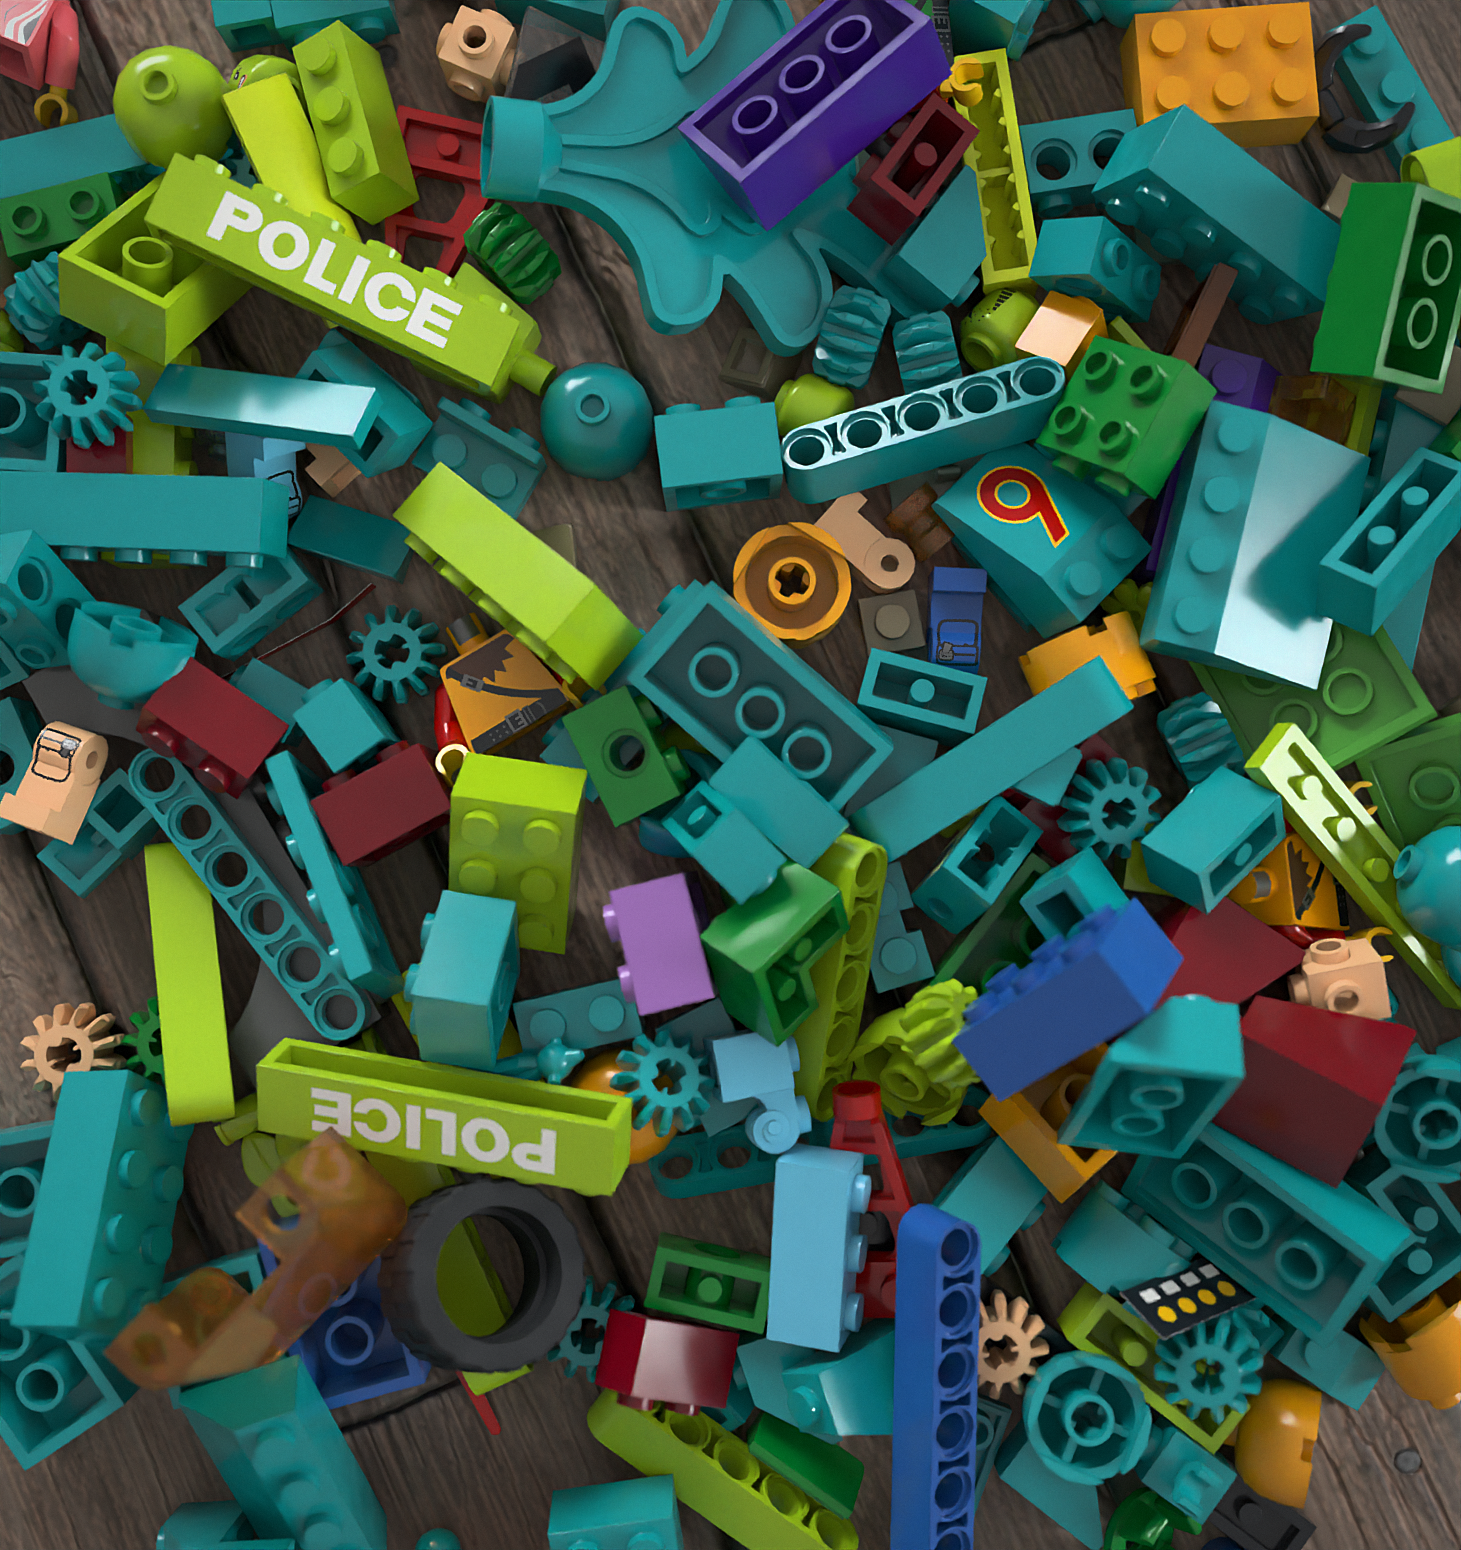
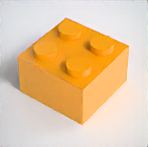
[978,1042,1120,1204]

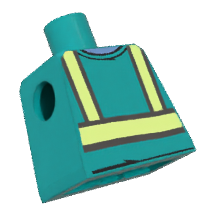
[910,794,1043,934]

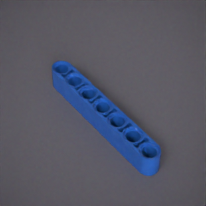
[890,1203,981,1550]

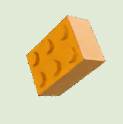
[1120,2,1320,148]

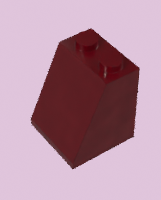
[1105,896,1307,1047]
[1210,995,1417,1189]

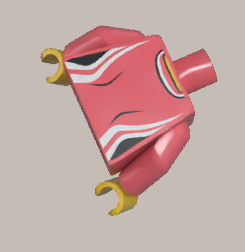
[0,0,80,128]

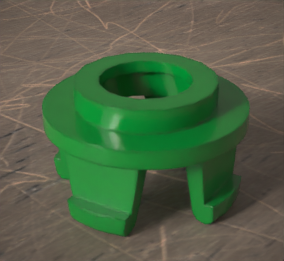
[1103,1487,1202,1550]

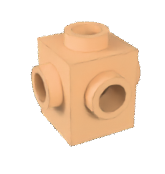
[436,5,524,103]
[1287,938,1391,1020]

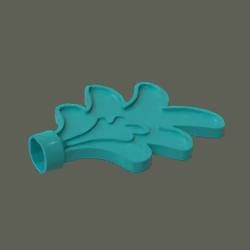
[480,0,929,357]

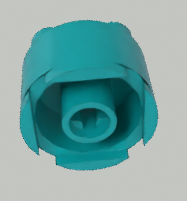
[1050,1179,1197,1322]

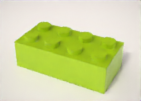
[392,462,644,691]

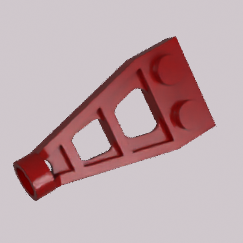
[385,105,496,279]
[830,1080,915,1318]

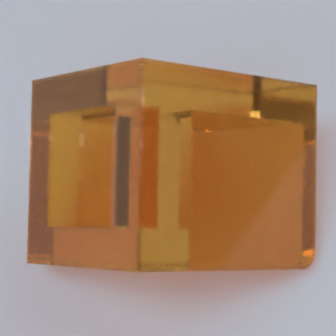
[1267,375,1356,446]

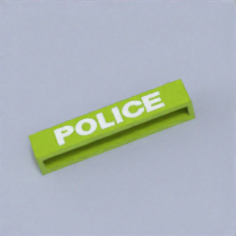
[144,152,521,397]
[256,1038,633,1196]

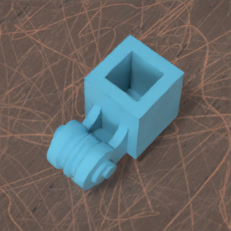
[702,1029,811,1154]

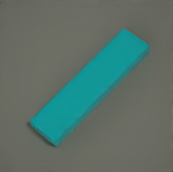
[142,363,383,450]

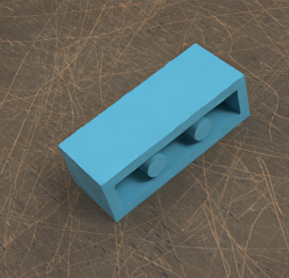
[767,1143,871,1352]

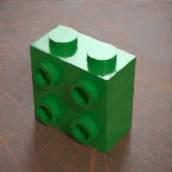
[1035,335,1217,500]

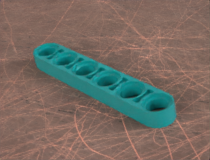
[128,748,371,1041]
[648,1085,993,1199]

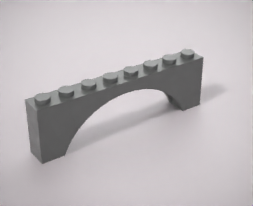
[22,609,392,1090]

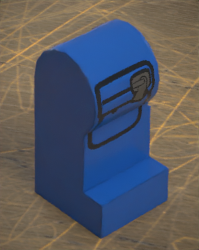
[926,567,987,675]

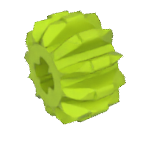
[899,978,981,1091]

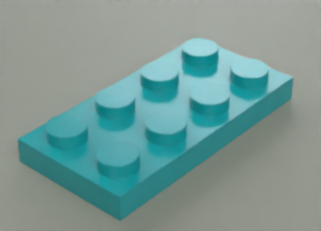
[264,750,405,999]

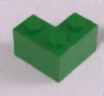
[699,856,850,1048]

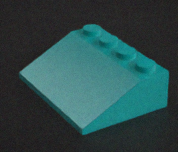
[1139,400,1371,691]

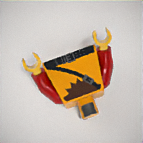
[434,613,607,787]
[1228,781,1394,962]

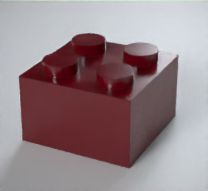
[310,740,455,867]

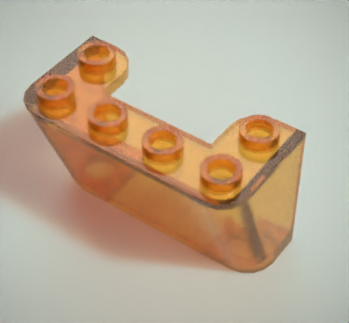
[103,1126,407,1390]

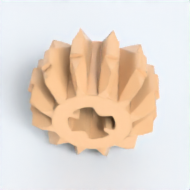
[20,1002,127,1102]
[977,1289,1049,1400]

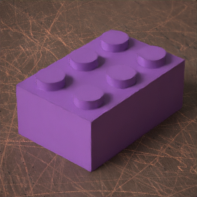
[603,870,718,1016]

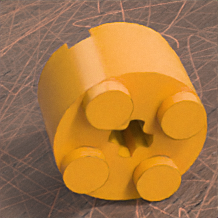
[732,522,851,649]
[1017,611,1157,701]
[1359,1270,1461,1410]

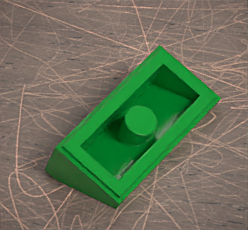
[746,1410,864,1520]

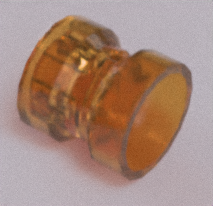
[882,481,955,564]

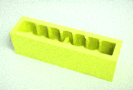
[952,48,1039,297]
[221,73,363,329]

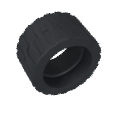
[377,1177,586,1374]

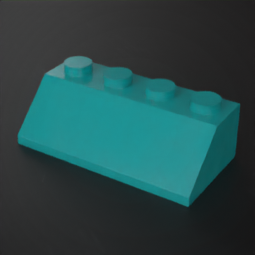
[1120,1122,1412,1350]
[178,1354,387,1550]

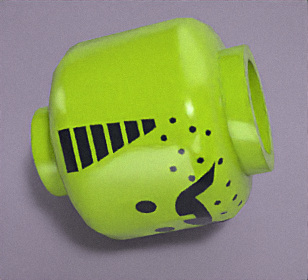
[959,287,1040,372]

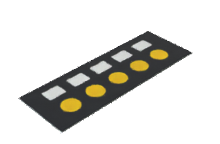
[1120,1257,1257,1339]

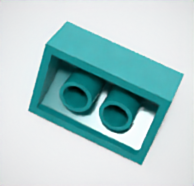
[1057,995,1244,1159]

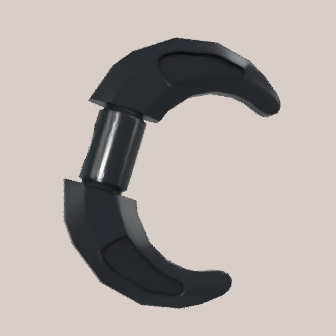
[1313,24,1416,154]

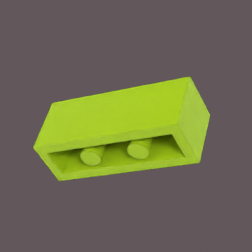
[292,20,420,226]
[1056,1281,1251,1455]

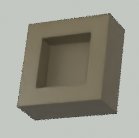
[857,589,925,659]

